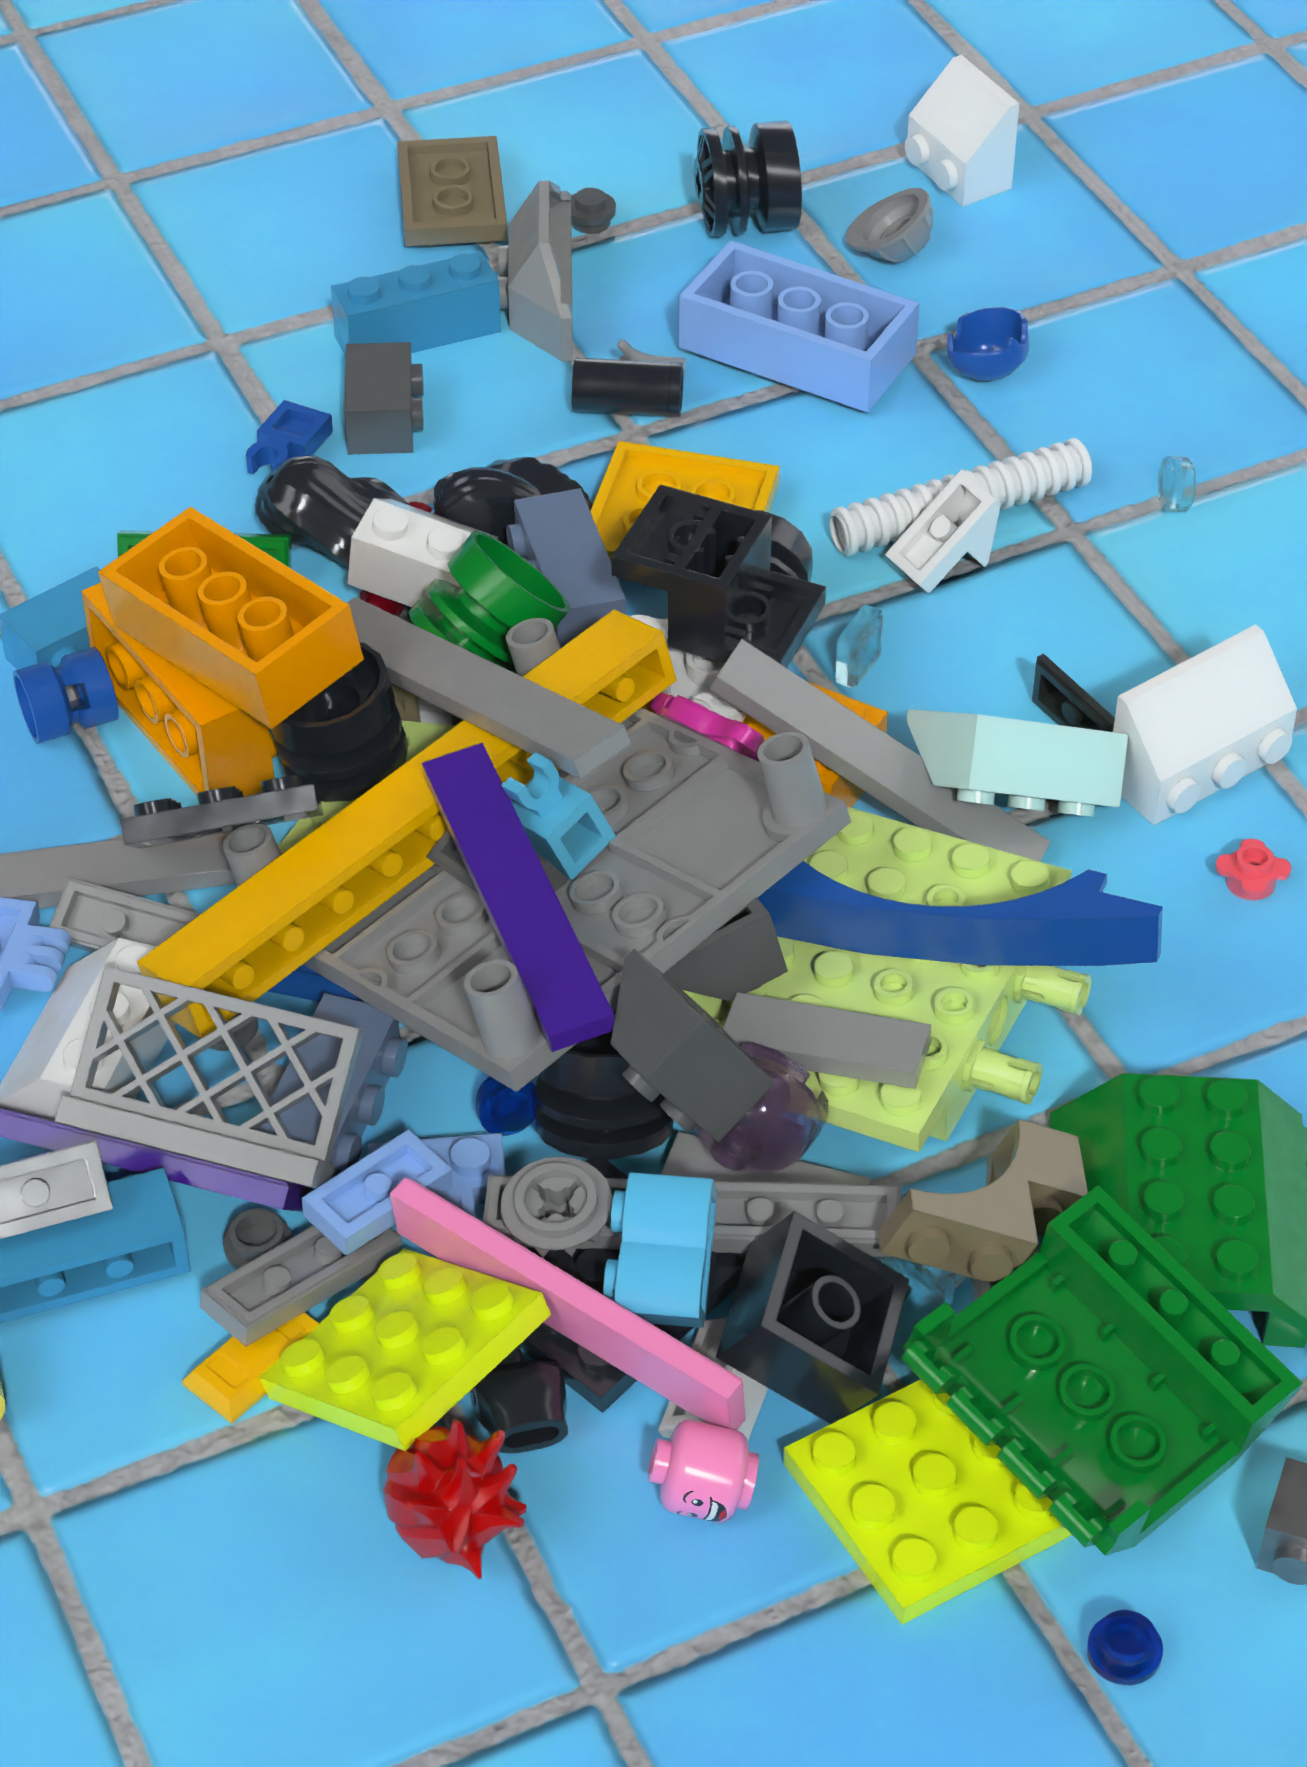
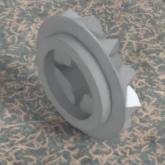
[501,1157,612,1257]

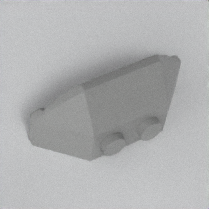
[498,181,573,362]

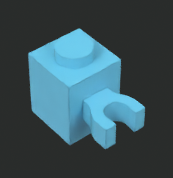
[501,752,616,881]

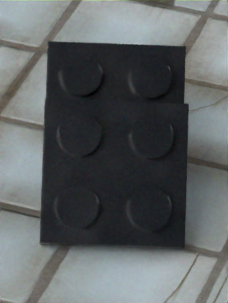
[611,484,826,668]

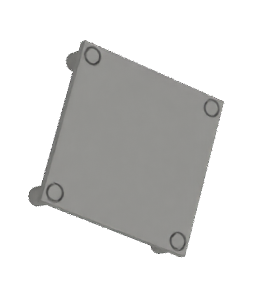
[223,618,851,1092]

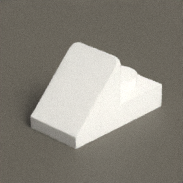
[885,469,1001,594]

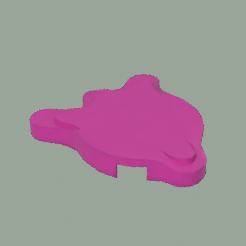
[650,692,764,762]

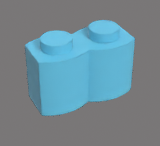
[603,1172,717,1328]

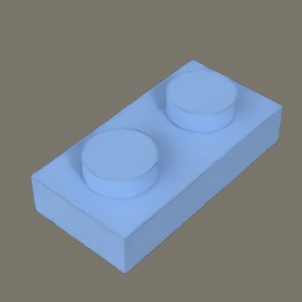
[302,1129,453,1256]

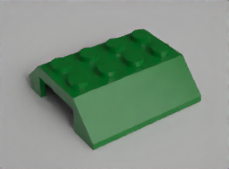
[1049,1073,1307,1348]
[901,1185,1303,1556]

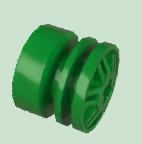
[409,530,571,674]

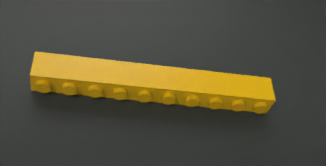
[137,609,677,1039]

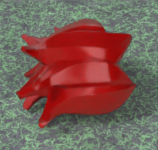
[383,1420,527,1579]

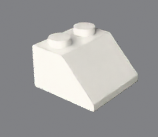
[905,55,1019,207]
[347,498,498,607]

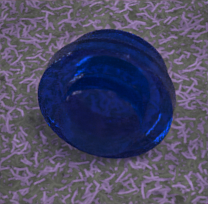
[476,1077,537,1136]
[1087,1610,1163,1685]

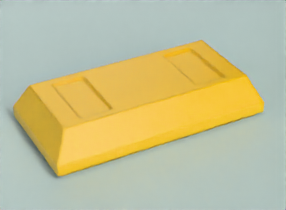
[182,1312,319,1424]

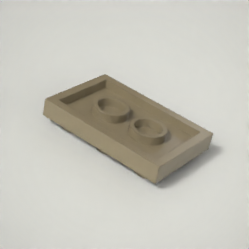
[397,136,508,247]

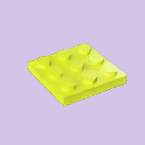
[259,1248,551,1451]
[783,1379,1072,1625]

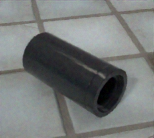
[572,357,684,417]

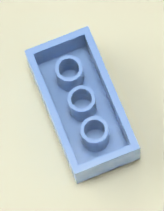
[679,240,920,413]

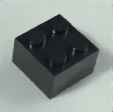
[716,1211,909,1424]

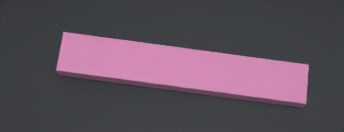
[389,1178,746,1430]

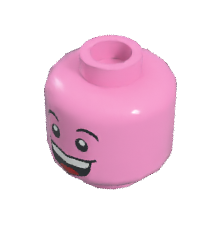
[648,1420,759,1523]

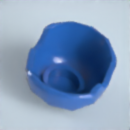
[947,307,1029,381]

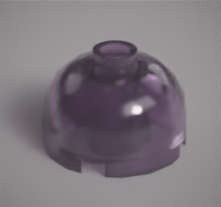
[694,1042,829,1173]

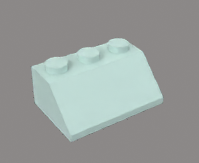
[907,709,1129,817]

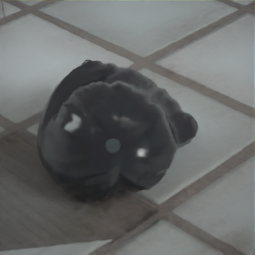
[255,456,408,570]
[433,457,593,546]

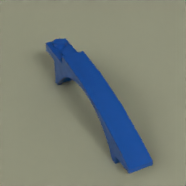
[757,861,1163,966]

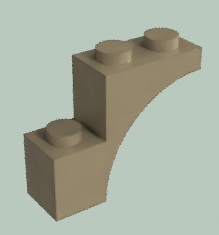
[878,1119,1088,1284]

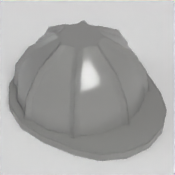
[846,188,933,263]

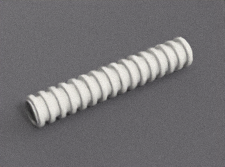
[829,438,1092,557]

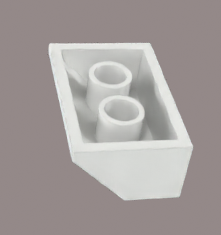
[1113,624,1297,825]
[0,938,176,1120]

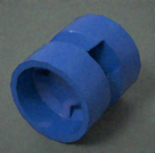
[13,647,119,744]

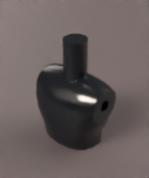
[470,1345,568,1453]

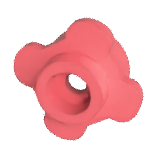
[1215,839,1291,900]

